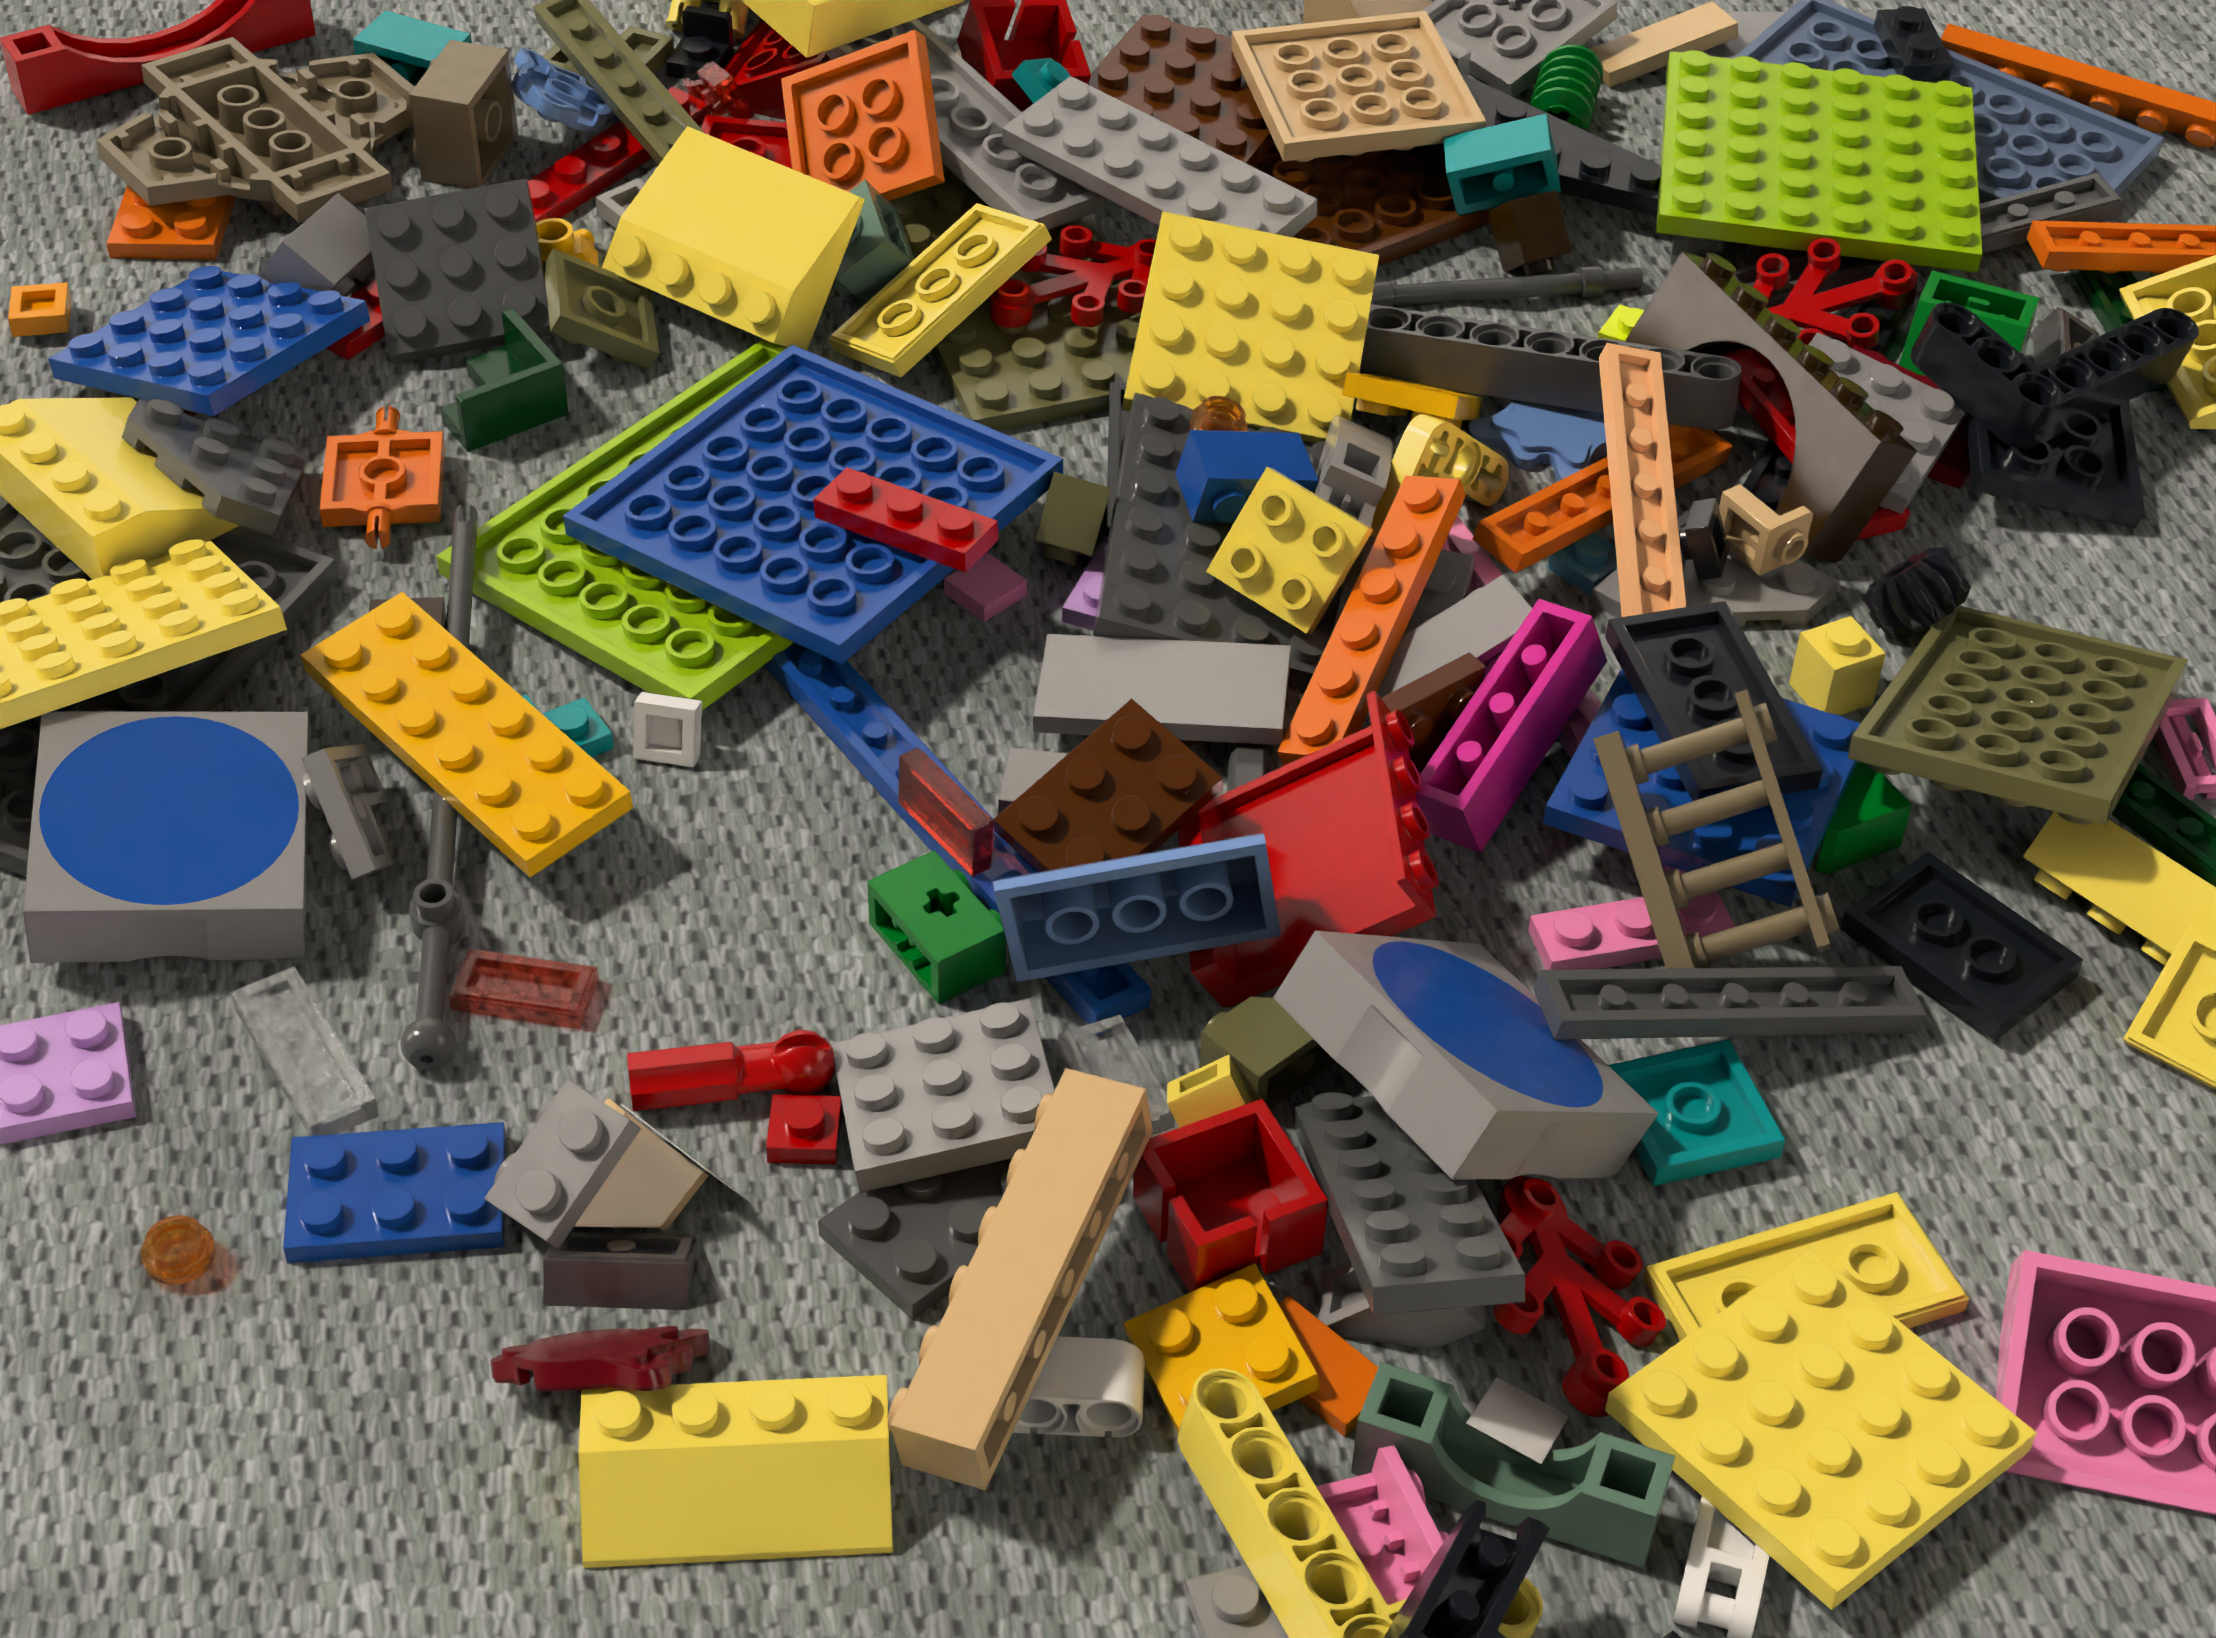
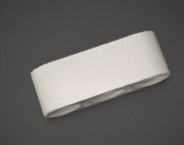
[1013,1336,1145,1438]

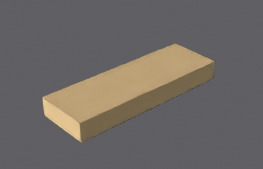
[1590,1,1738,88]

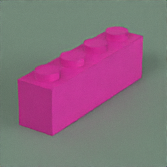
[1416,599,1607,853]

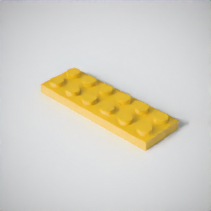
[300,592,633,878]

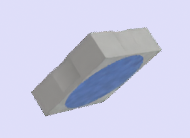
[23,711,310,963]
[1273,931,1659,1180]

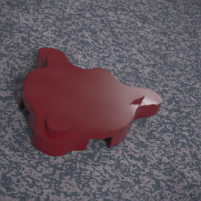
[490,1326,710,1391]

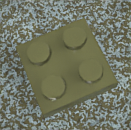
[543,249,660,369]

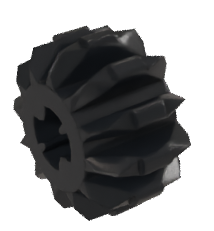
[1863,547,1971,639]

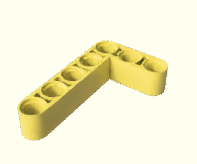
[1177,1368,1543,1638]

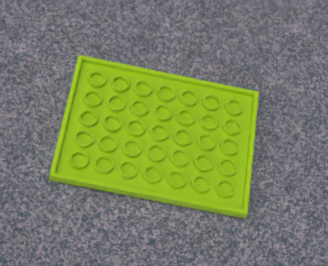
[436,339,794,711]

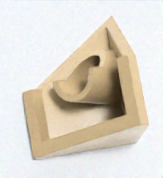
[574,1098,709,1231]

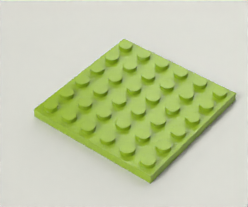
[1656,50,1982,273]

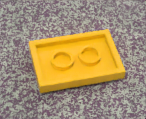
[1342,372,1483,428]

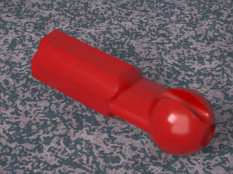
[627,1029,835,1112]

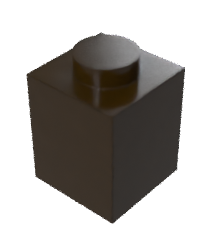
[1488,190,1572,276]

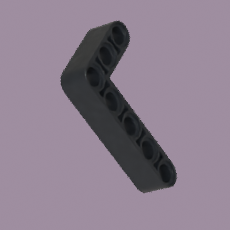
[1910,302,2199,449]

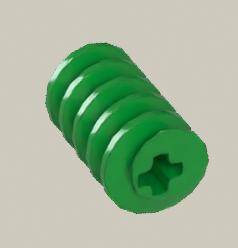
[1530,44,1604,131]

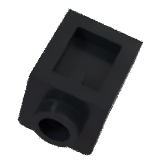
[666,6,734,84]

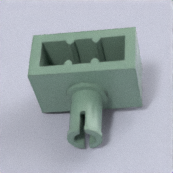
[833,179,914,305]

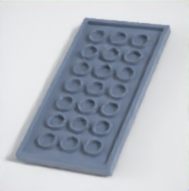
[1733,0,2164,204]

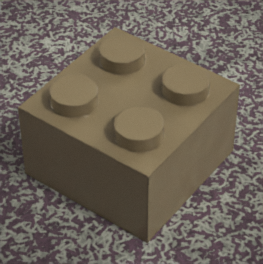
[406,40,518,189]

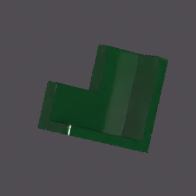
[440,308,569,452]

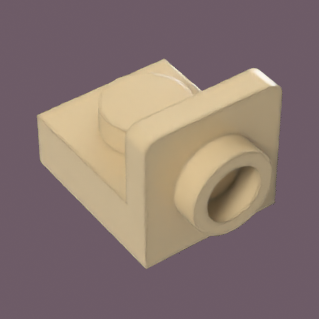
[1719,484,1813,576]

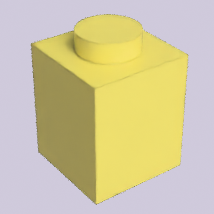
[1789,616,1886,715]

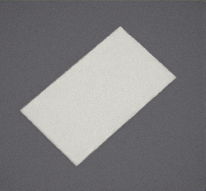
[1466,1377,1569,1464]

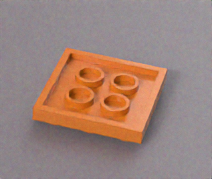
[781,30,945,201]

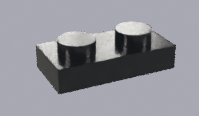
[1873,6,1953,82]

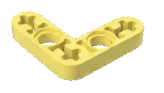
[1370,414,1509,538]

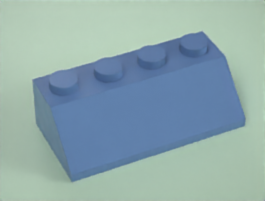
[993,833,1281,982]

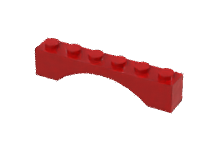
[0,0,316,115]

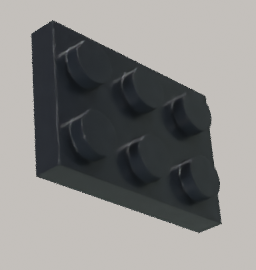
[1840,851,2083,1041]

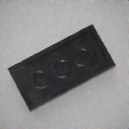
[1605,601,1823,801]

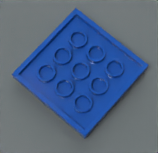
[48,266,370,416]
[1543,668,1861,907]

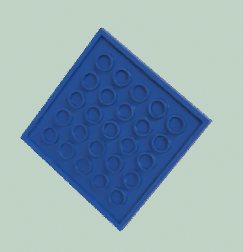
[563,345,1063,664]

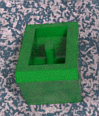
[1815,761,1912,874]

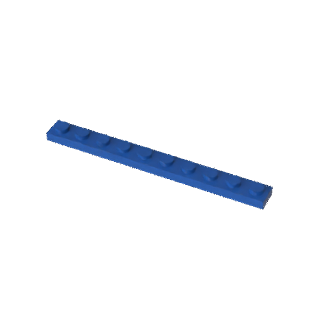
[764,642,1151,1032]

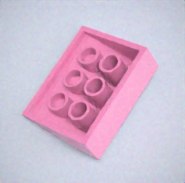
[1996,1250,2216,1516]

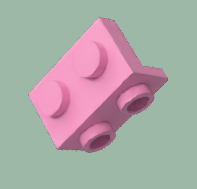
[1316,1445,1448,1605]

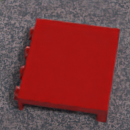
[1177,691,1439,1007]

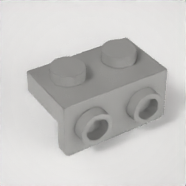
[484,1079,641,1249]

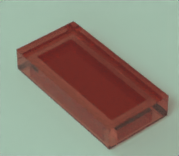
[898,748,994,877]
[449,949,599,1029]

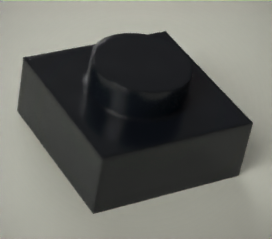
[1679,498,1729,581]

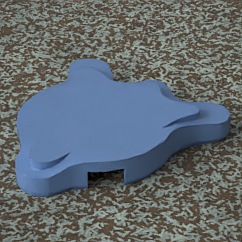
[510,48,620,133]
[1467,400,1607,482]

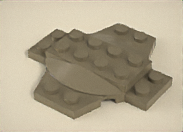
[96,37,413,223]

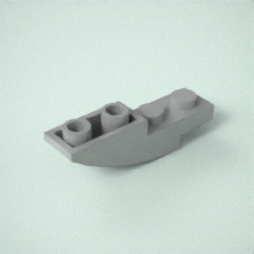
[1315,415,1393,558]

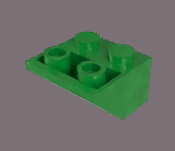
[1899,270,2040,376]

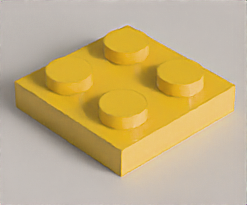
[1123,1263,1320,1433]

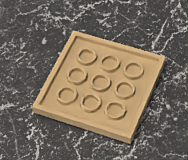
[1231,11,1486,162]

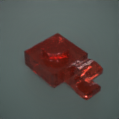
[682,61,755,119]

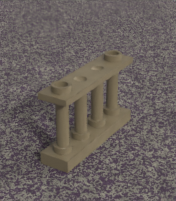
[1593,689,1840,969]

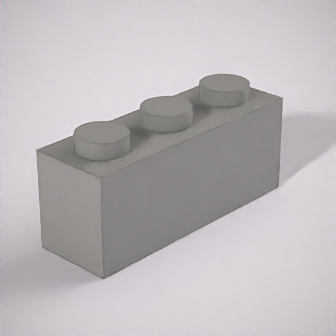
[1368,575,1532,714]

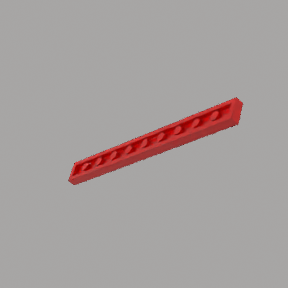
[326,86,711,360]

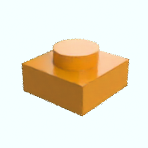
[8,282,72,337]

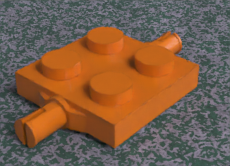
[319,406,445,549]

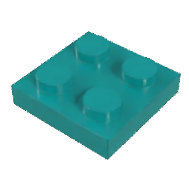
[1608,1039,1785,1186]

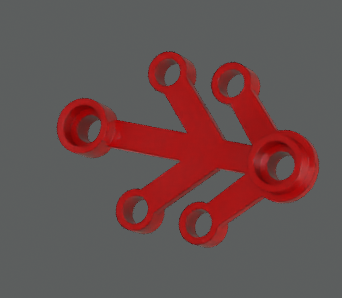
[989,225,1156,328]
[1752,238,1918,350]
[1493,1176,1666,1418]

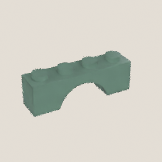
[1351,1362,1675,1569]

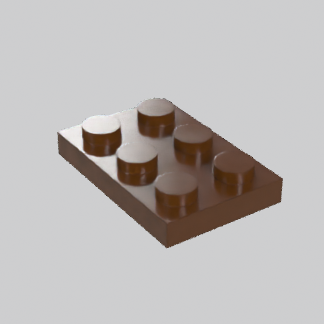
[993,698,1223,872]

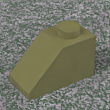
[1033,472,1111,566]
[1199,997,1336,1109]

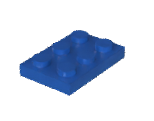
[283,1122,506,1263]

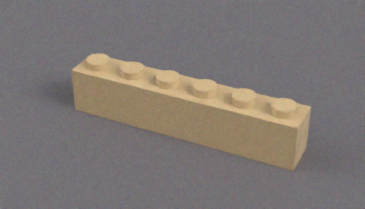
[888,1068,1153,1491]

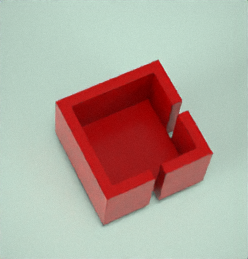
[957,0,1091,112]
[1133,1099,1328,1292]

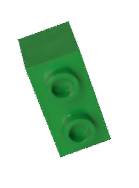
[867,850,1007,1004]

